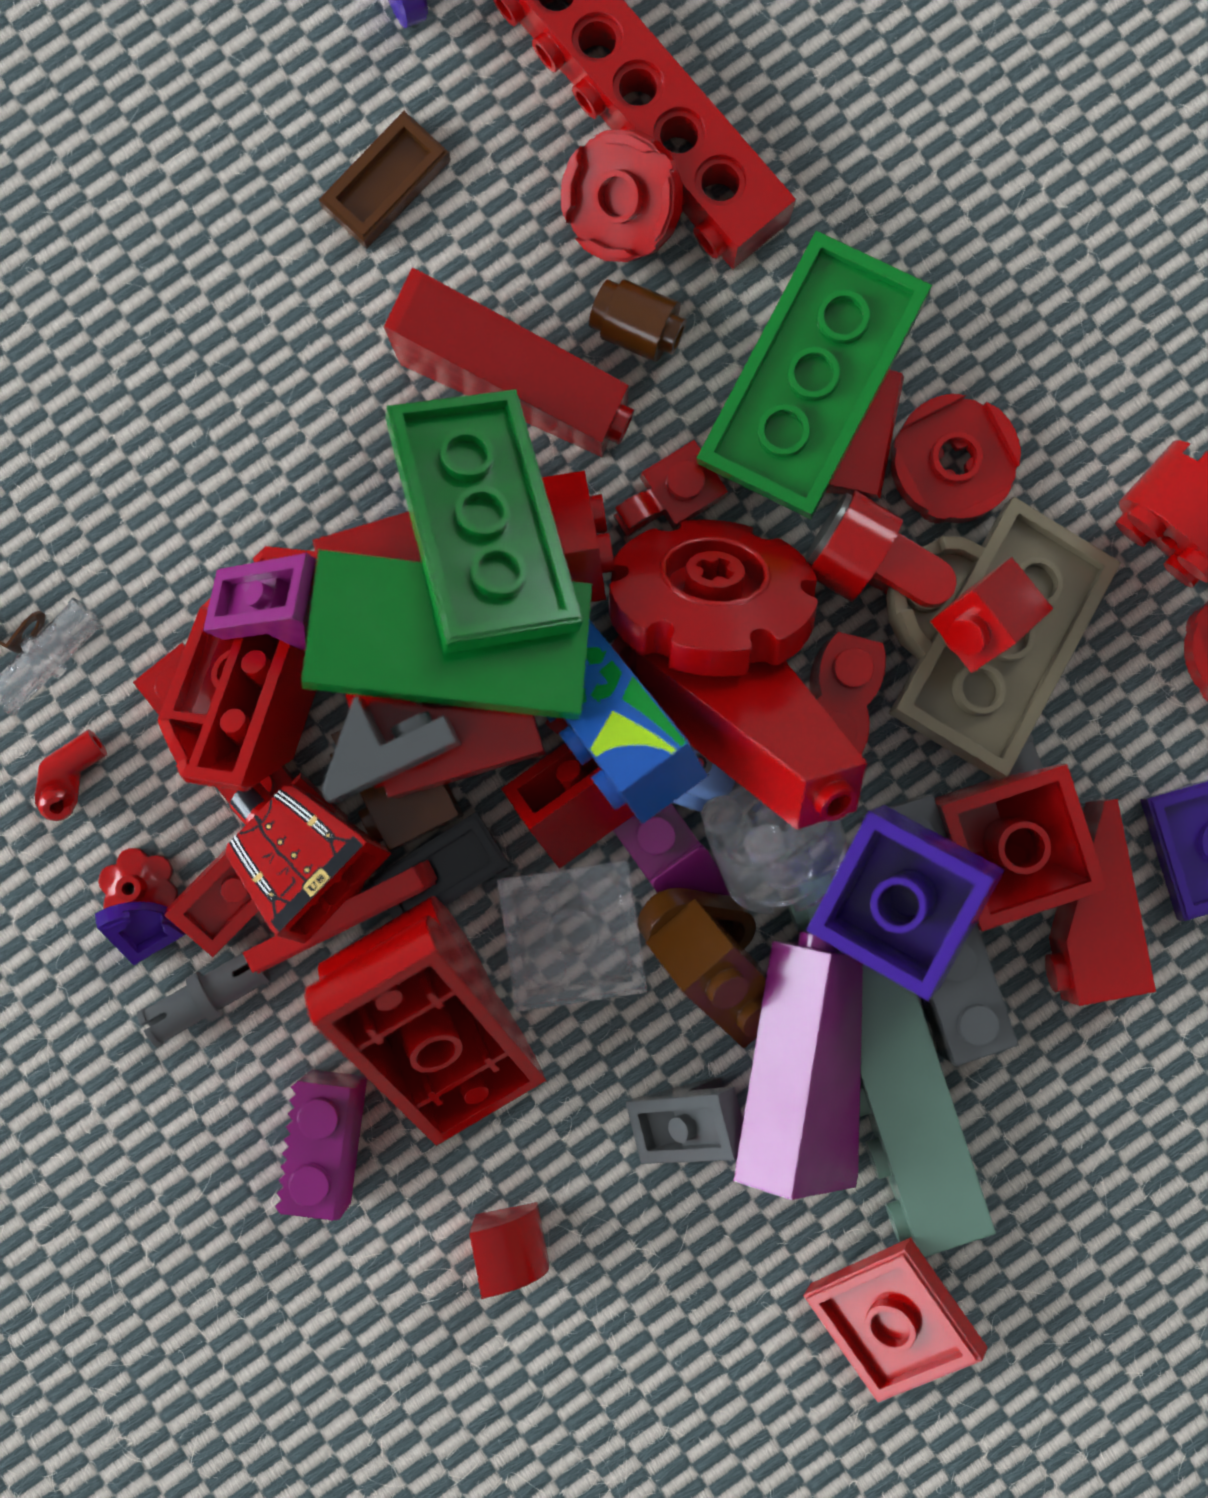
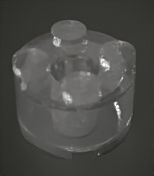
[701,781,848,915]

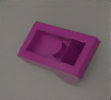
[203,553,317,650]
[613,803,736,896]

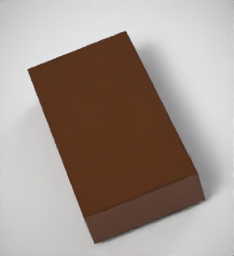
[318,111,451,249]

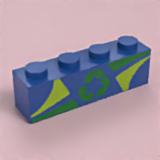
[546,619,708,824]

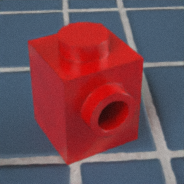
[930,557,1053,673]

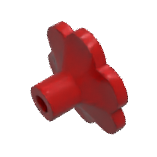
[98,848,178,909]

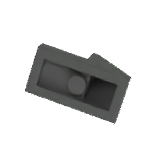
[322,696,462,803]
[625,1078,743,1164]

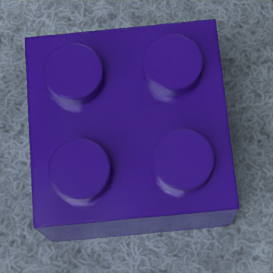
[806,805,1005,1001]

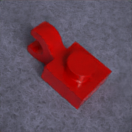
[613,439,728,537]

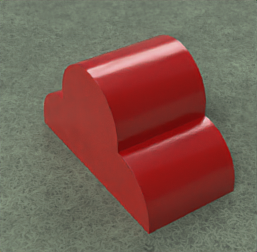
[305,896,547,1146]

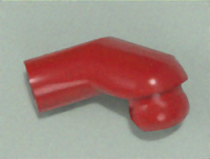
[35,729,107,821]

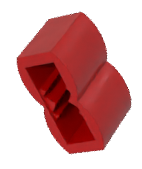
[809,632,886,755]

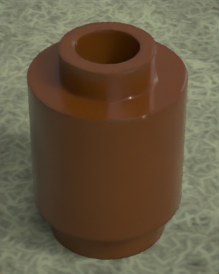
[589,279,687,362]

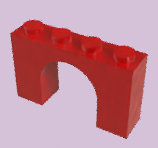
[312,511,546,799]

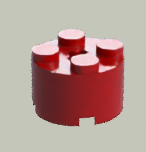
[1115,440,1208,588]

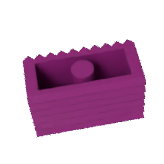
[274,1069,367,1221]

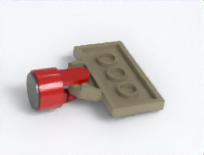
[805,491,1121,780]

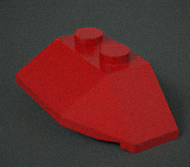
[157,546,317,791]

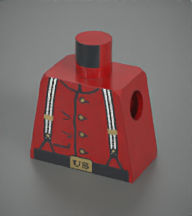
[225,782,391,944]

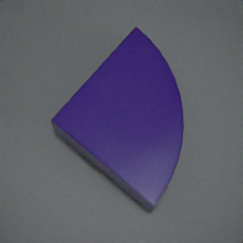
[95,902,186,965]

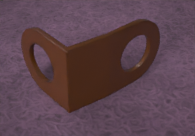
[0,611,46,656]

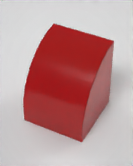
[469,1202,550,1299]

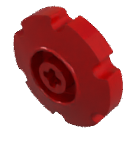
[608,519,818,676]

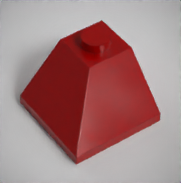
[934,763,1108,932]

